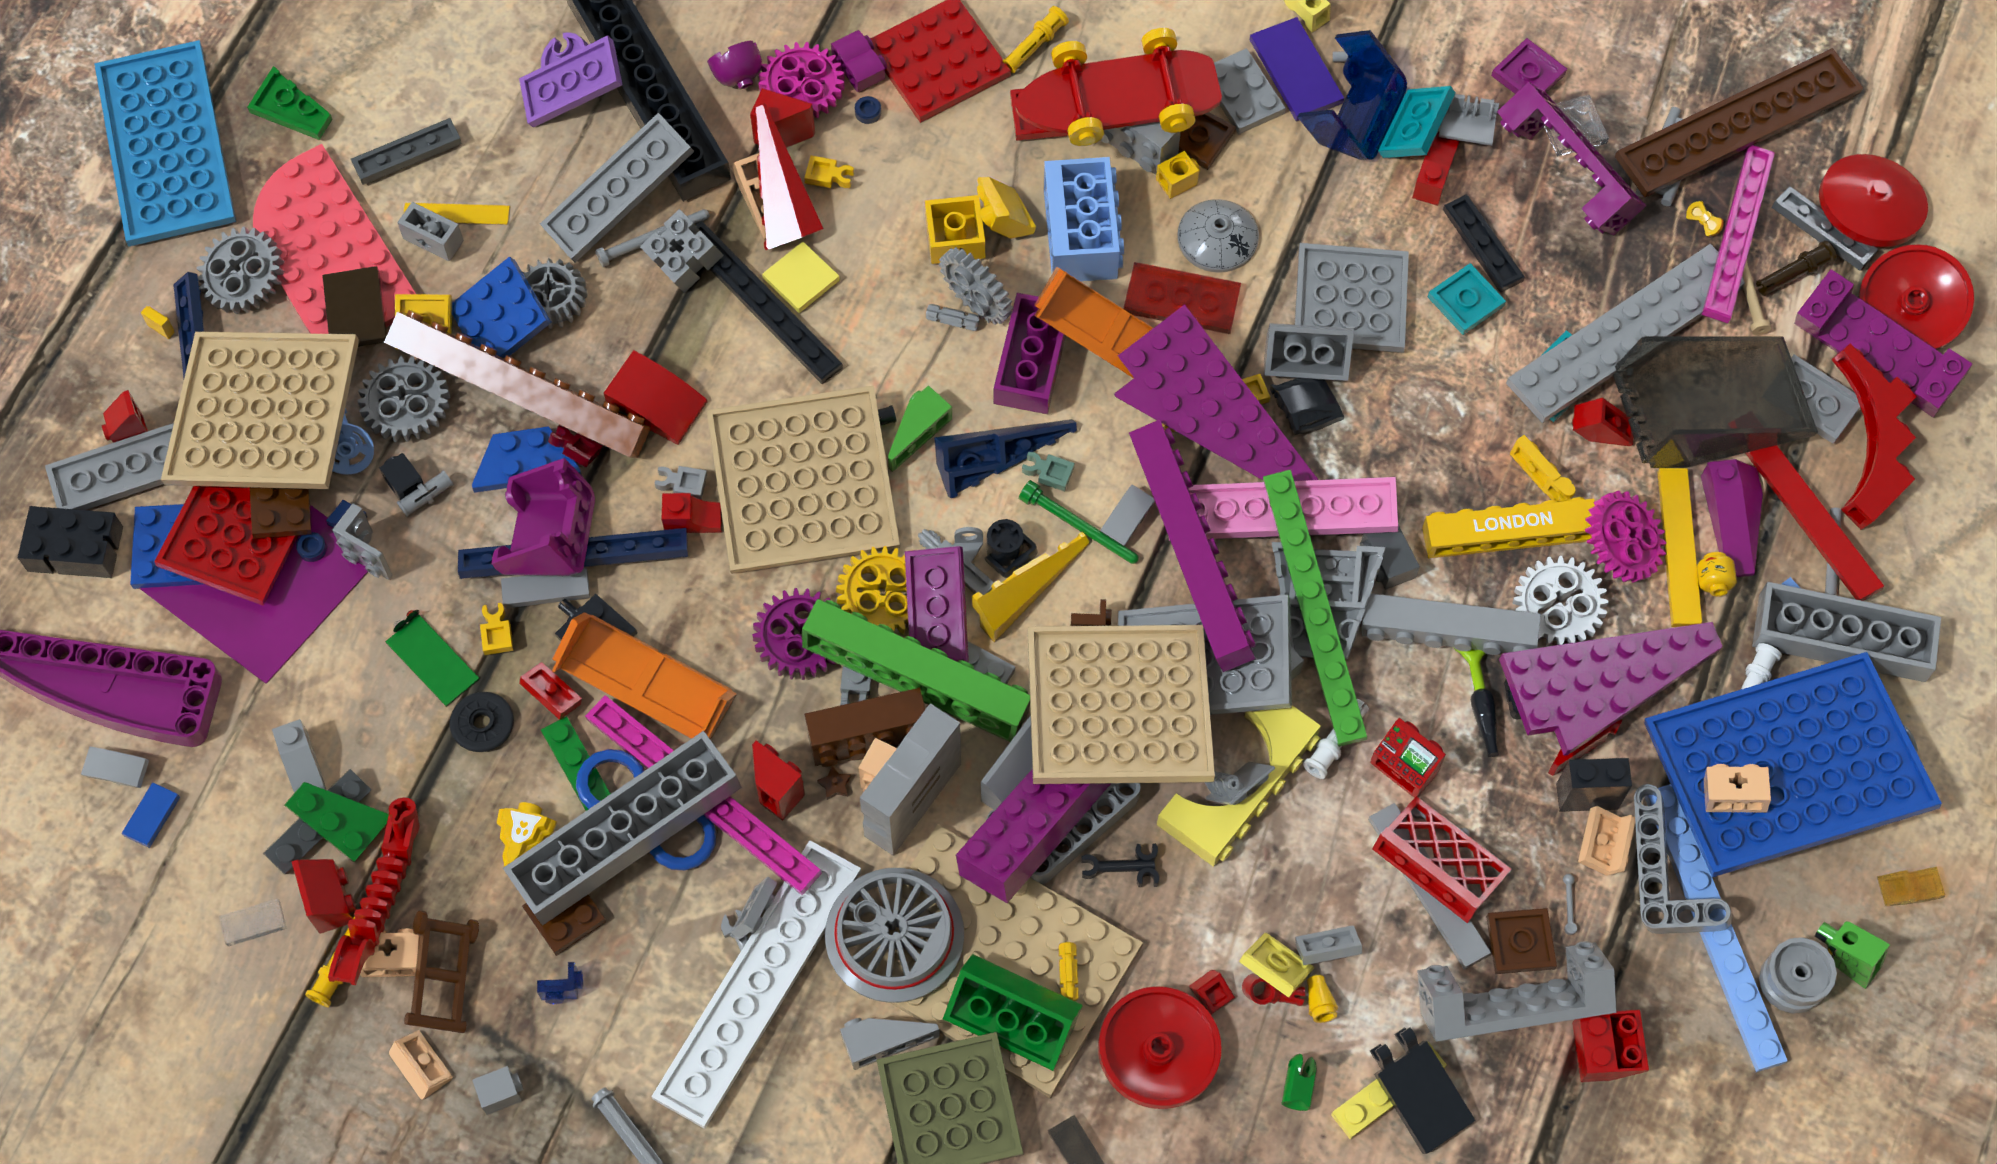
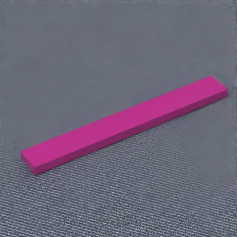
[1702,145,1775,323]

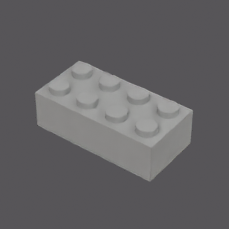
[1101,122,1180,175]

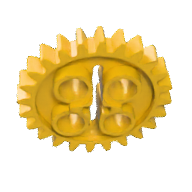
[836,546,908,634]

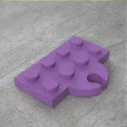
[519,32,622,127]

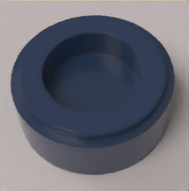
[855,96,881,124]
[296,532,327,562]

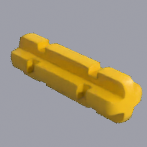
[1058,942,1079,1001]

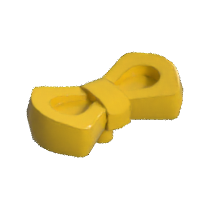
[1686,201,1723,237]

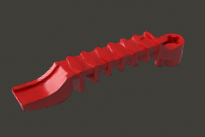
[328,797,420,985]

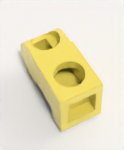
[1284,0,1331,32]

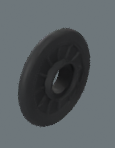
[450,692,514,752]

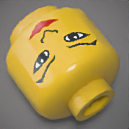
[1697,552,1737,597]

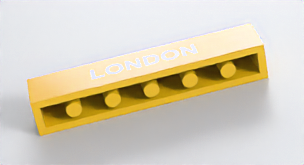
[1422,497,1595,558]

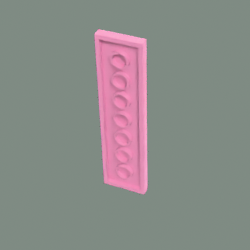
[1168,477,1398,540]

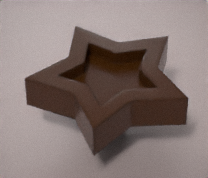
[817,766,851,800]

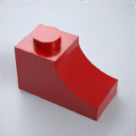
[661,493,722,533]

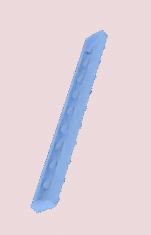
[1645,784,1787,1072]

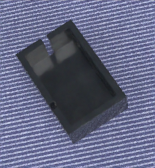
[17,506,123,578]

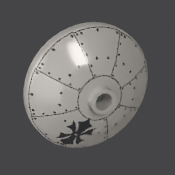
[1177,199,1259,272]

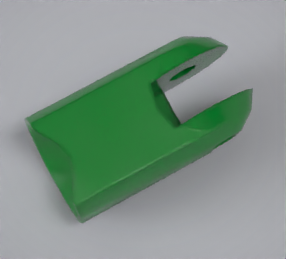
[1281,1054,1317,1111]

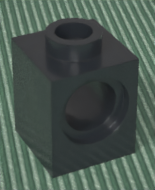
[379,453,424,501]

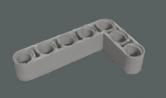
[986,783,1140,884]
[1634,784,1733,934]

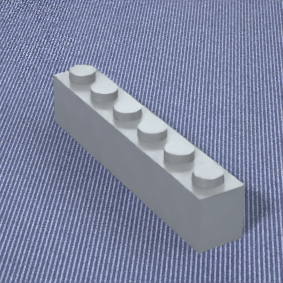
[1362,594,1541,655]

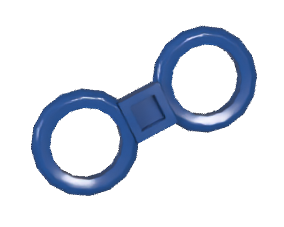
[576,749,717,871]

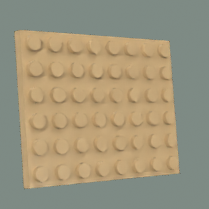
[852,824,1143,1098]

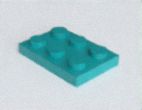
[1378,86,1456,158]

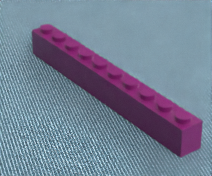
[1129,419,1256,672]

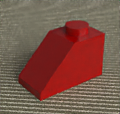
[102,390,148,443]
[1572,398,1635,446]

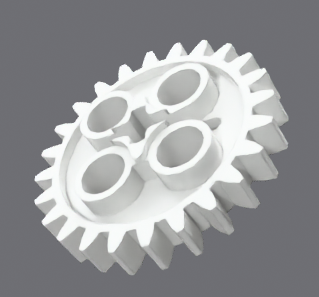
[1513,556,1608,647]

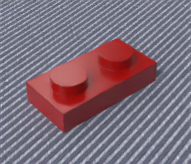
[519,662,582,720]

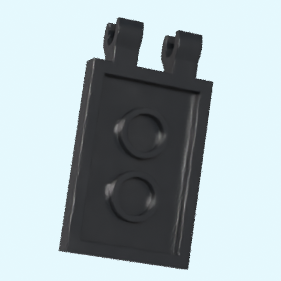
[1370,1027,1476,1154]

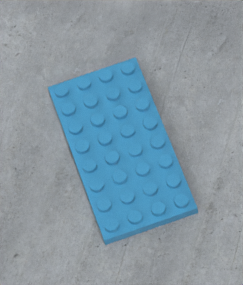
[94,40,236,247]

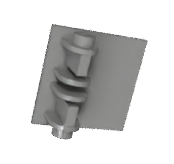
[1439,94,1499,146]
[1205,762,1275,805]

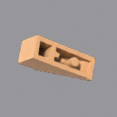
[731,153,766,239]

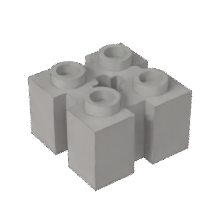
[640,209,724,293]

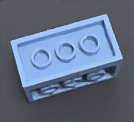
[1044,157,1124,281]

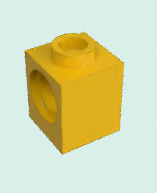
[1156,151,1200,199]

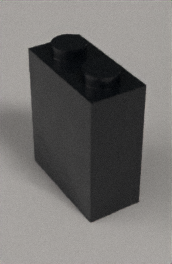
[1556,758,1632,812]

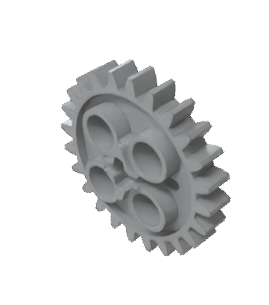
[197,227,285,314]
[938,247,1013,325]
[357,356,450,442]

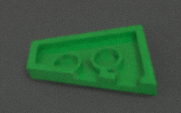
[247,66,332,140]
[284,782,389,862]

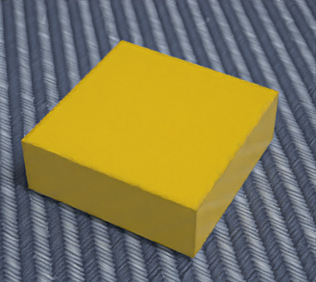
[141,306,175,339]

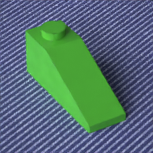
[888,385,952,472]

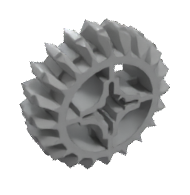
[522,258,588,330]

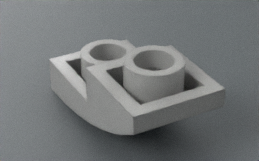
[1100,484,1155,546]
[81,747,149,788]

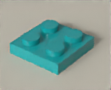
[1427,263,1506,335]

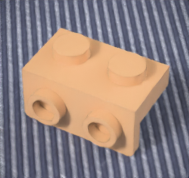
[1578,806,1635,876]

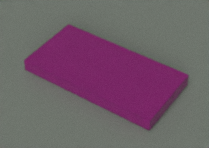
[905,546,969,662]

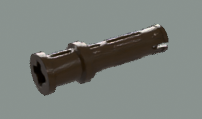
[1756,240,1837,296]

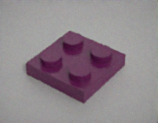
[1491,38,1567,94]

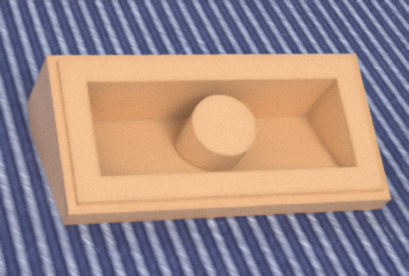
[389,1030,453,1100]

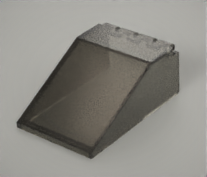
[1613,336,1818,468]

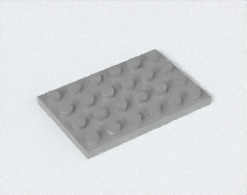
[1118,595,1292,715]

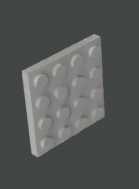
[1294,243,1409,353]

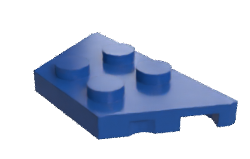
[472,426,582,493]

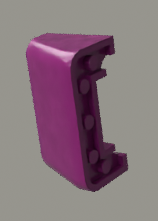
[491,458,595,576]

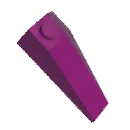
[1701,459,1763,577]

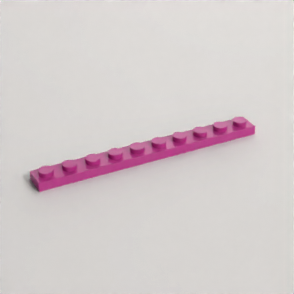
[585,695,822,895]

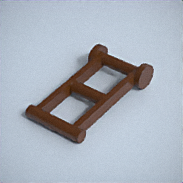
[404,910,479,1033]

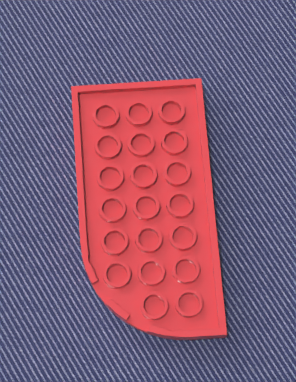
[253,144,416,334]

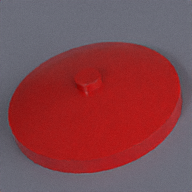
[1819,154,1928,247]
[1858,244,1974,350]
[1098,986,1222,1109]

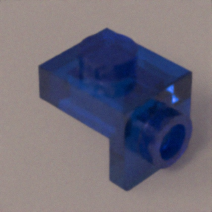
[537,962,583,1004]

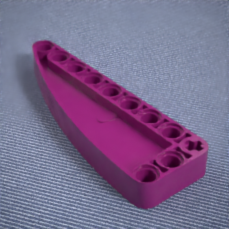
[0,630,222,747]

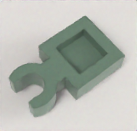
[1022,452,1075,492]

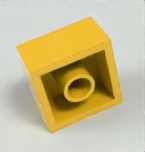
[925,195,985,264]

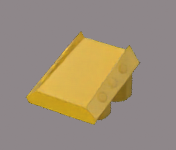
[977,177,1036,239]

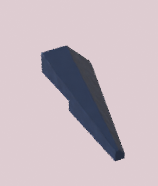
[934,419,1077,498]

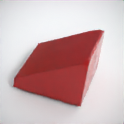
[1189,970,1235,1015]

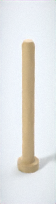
[1742,260,1771,335]

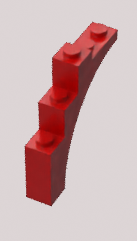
[1831,343,1917,530]

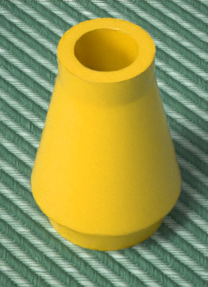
[1307,975,1338,1023]

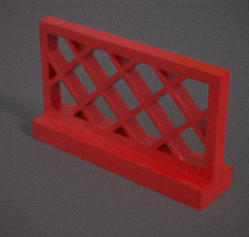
[1372,796,1511,923]

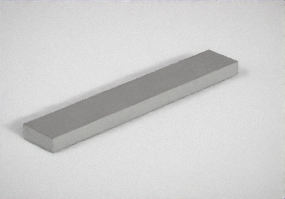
[1368,803,1491,970]

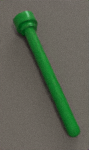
[1018,480,1139,564]

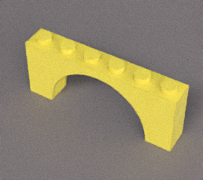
[1157,705,1321,867]

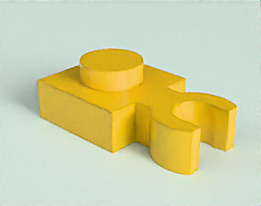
[804,155,854,188]
[480,603,513,655]

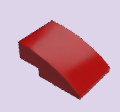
[603,350,707,445]

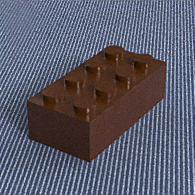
[804,688,925,767]

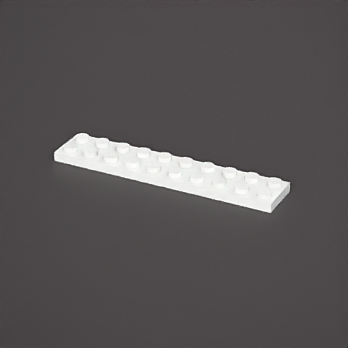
[651,840,861,1129]

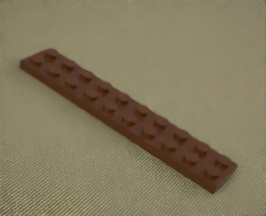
[1614,48,1863,198]

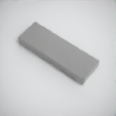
[501,568,590,609]

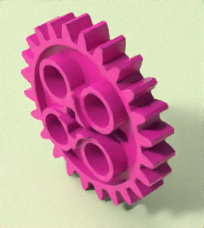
[758,42,845,119]
[1585,490,1666,583]

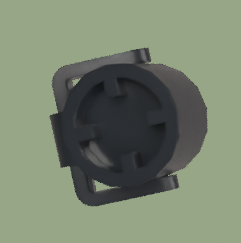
[985,519,1038,578]

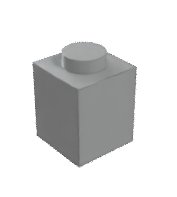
[472,1066,524,1115]

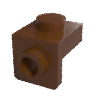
[1070,599,1112,626]

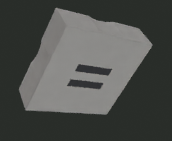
[860,703,961,856]

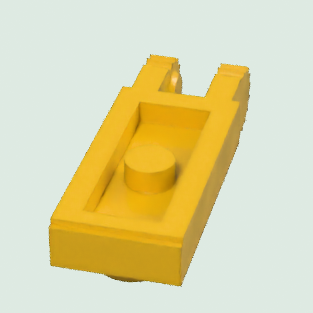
[1510,435,1576,502]

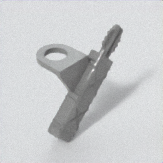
[918,527,994,595]

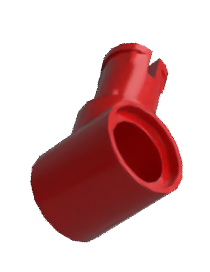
[1242,973,1305,1006]

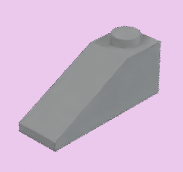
[272,719,327,792]
[840,1018,940,1070]

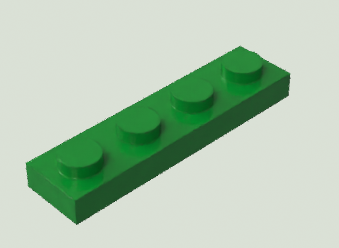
[541,716,610,811]

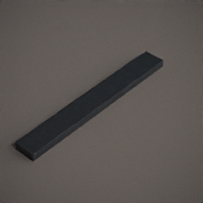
[695,220,843,384]

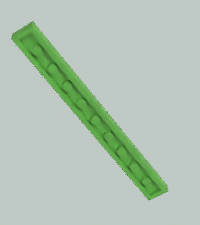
[1263,470,1367,747]

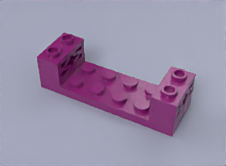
[1497,82,1646,236]
[1794,269,1972,418]

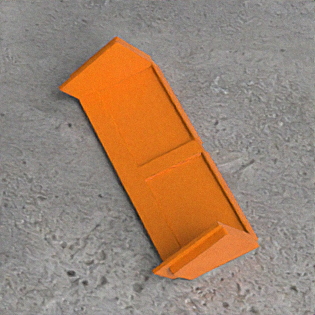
[1034,267,1153,378]
[552,612,737,739]

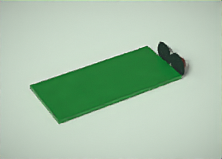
[385,610,480,707]

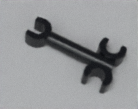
[1081,843,1159,887]

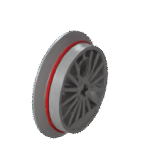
[825,868,964,1003]

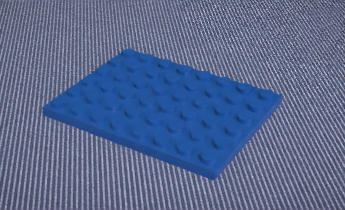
[1644,652,1942,877]

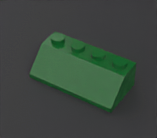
[943,954,1083,1071]

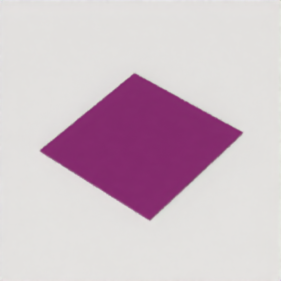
[139,505,368,684]

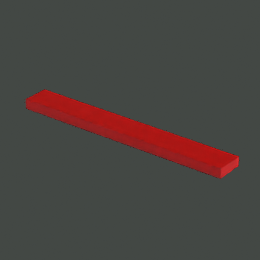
[1726,412,1884,601]

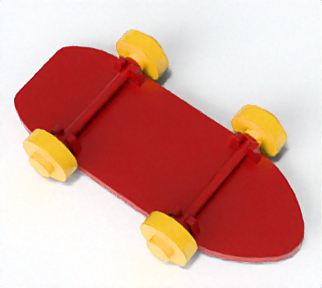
[1016,28,1222,146]

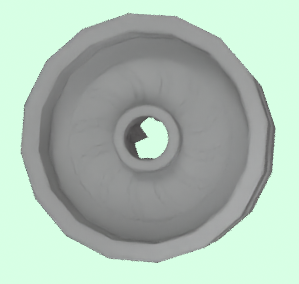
[1759,937,1837,1014]

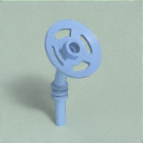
[332,408,374,475]

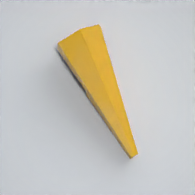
[972,532,1090,642]

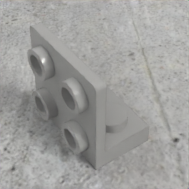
[332,503,392,580]

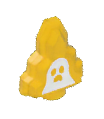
[497,802,557,867]

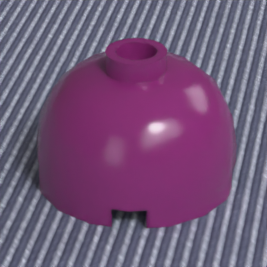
[707,40,762,90]

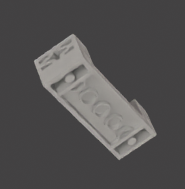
[1417,941,1616,1042]

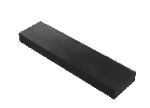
[1443,194,1525,293]

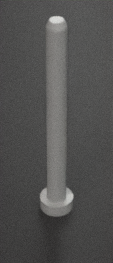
[595,209,710,267]

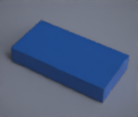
[122,782,180,848]

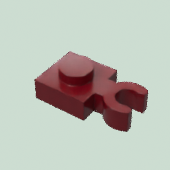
[548,424,602,467]

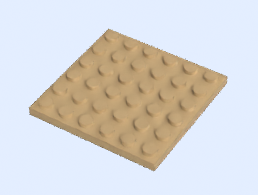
[161,332,359,489]
[707,385,900,574]
[1028,625,1215,784]

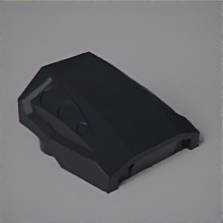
[1270,378,1344,435]

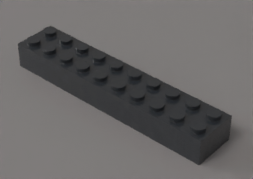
[567,0,731,201]

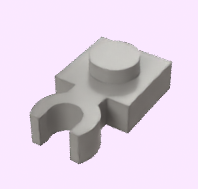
[655,466,707,500]

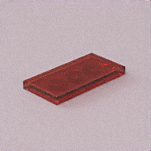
[1123,262,1241,334]

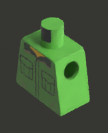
[1815,921,1890,989]

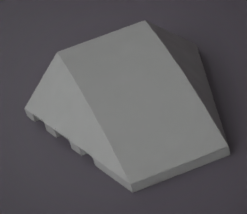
[1272,542,1386,660]

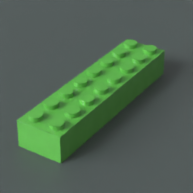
[802,599,1030,742]

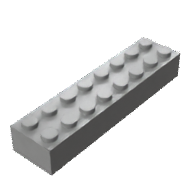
[503,731,742,926]

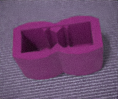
[831,30,887,92]

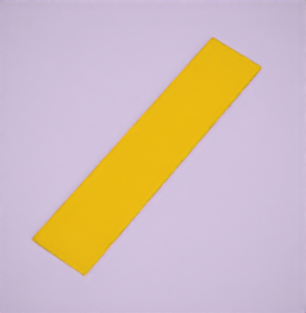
[404,203,510,224]

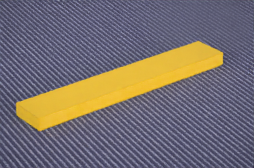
[1657,468,1702,627]

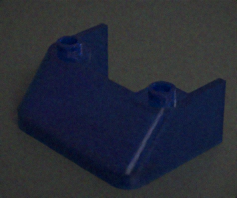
[1298,30,1407,160]

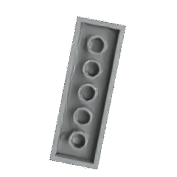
[1752,582,1941,682]

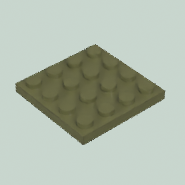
[877,1032,1024,1164]

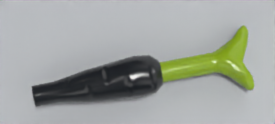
[1453,647,1499,757]

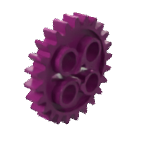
[752,588,836,680]

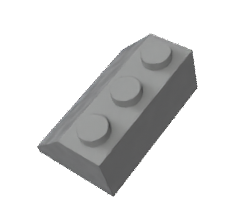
[1264,323,1354,381]
[981,716,1032,810]

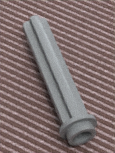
[591,1087,663,1164]

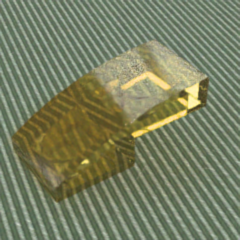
[1877,867,1945,906]

